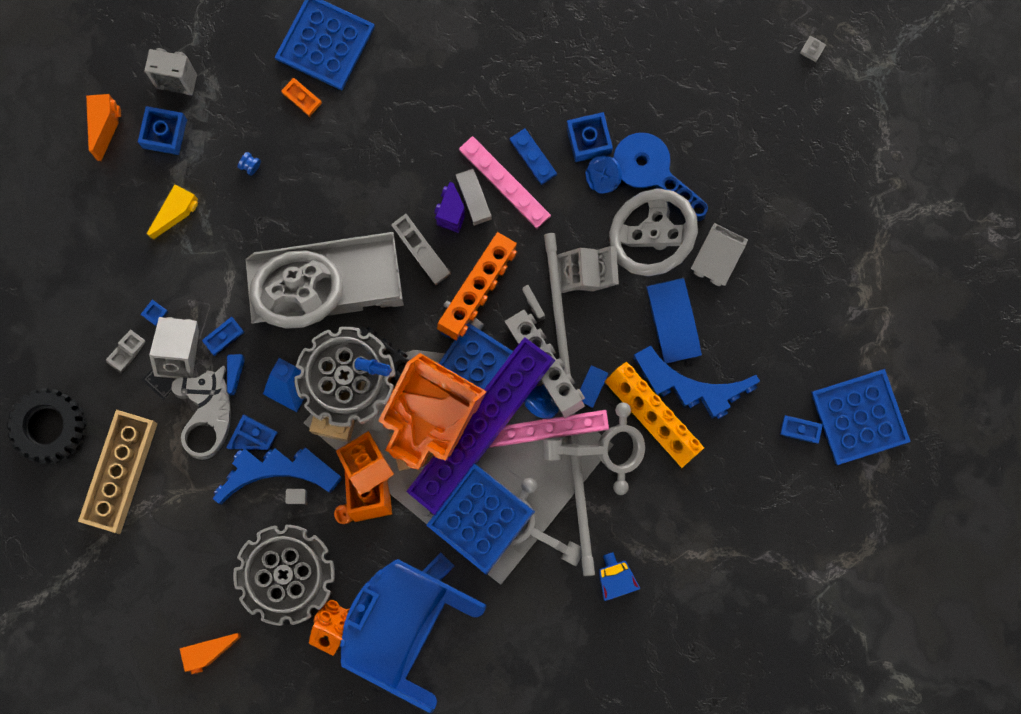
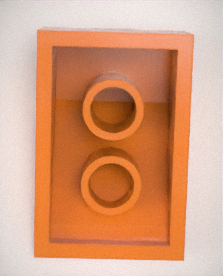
[86,94,121,161]
[336,431,394,495]
[344,469,392,522]

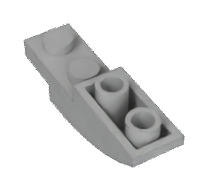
[391,214,451,285]

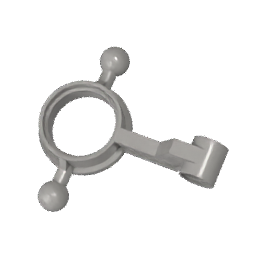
[544,402,645,495]
[496,478,582,566]

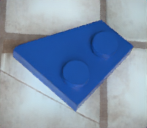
[226,415,278,450]

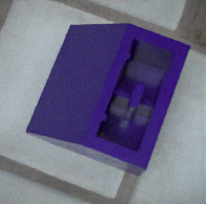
[434,182,465,233]

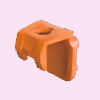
[309,600,350,656]

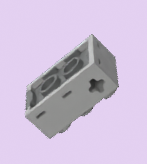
[144,48,197,95]

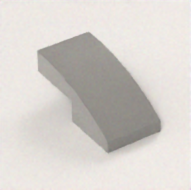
[106,329,146,373]

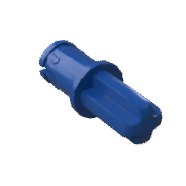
[354,357,392,376]

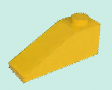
[147,185,198,239]

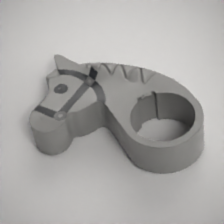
[172,366,231,460]

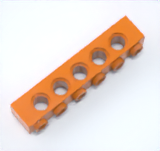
[437,232,517,341]

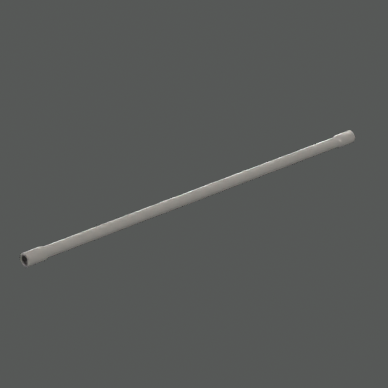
[544,233,595,576]

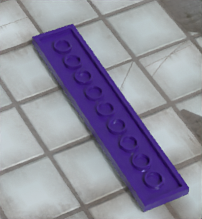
[406,337,555,515]

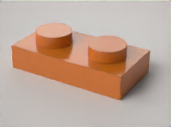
[281,78,322,117]

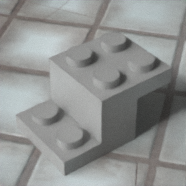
[557,246,619,293]

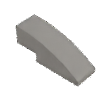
[456,169,492,225]

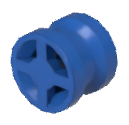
[238,152,261,176]

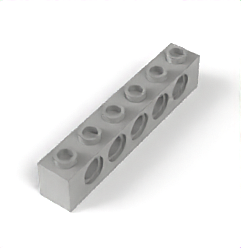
[505,310,585,418]

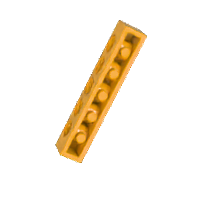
[604,362,704,468]

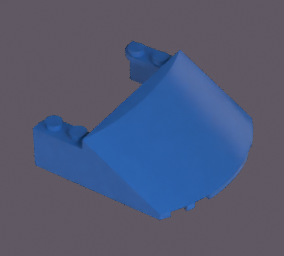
[340,559,487,713]

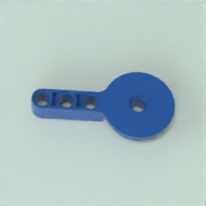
[614,133,708,221]

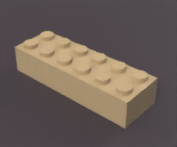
[78,410,158,534]

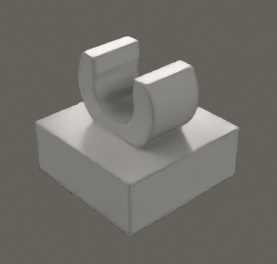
[800,36,826,62]

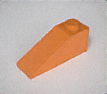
[180,633,241,674]

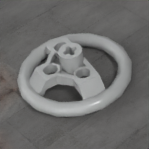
[609,188,698,277]
[250,250,343,329]

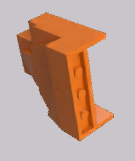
[378,353,487,470]

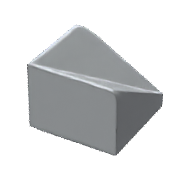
[285,489,307,505]

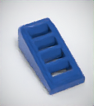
[227,354,245,396]

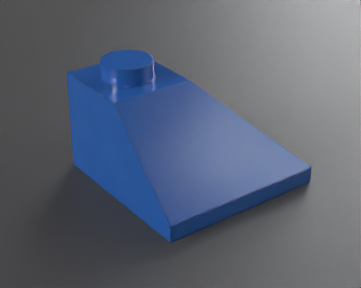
[263,358,305,412]

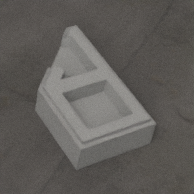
[522,285,545,322]

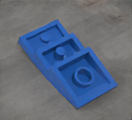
[646,278,702,363]

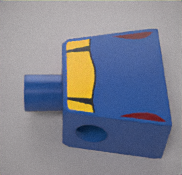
[599,552,640,601]

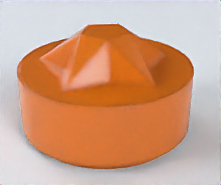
[334,504,353,524]

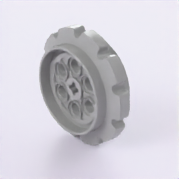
[295,327,396,427]
[233,525,335,626]

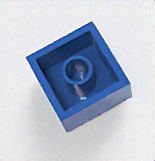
[138,106,187,155]
[566,112,613,162]

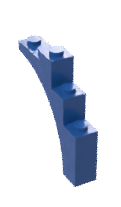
[633,346,760,419]
[213,448,343,505]

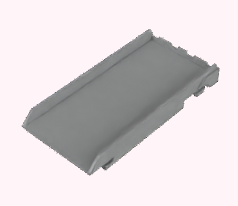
[246,232,404,323]

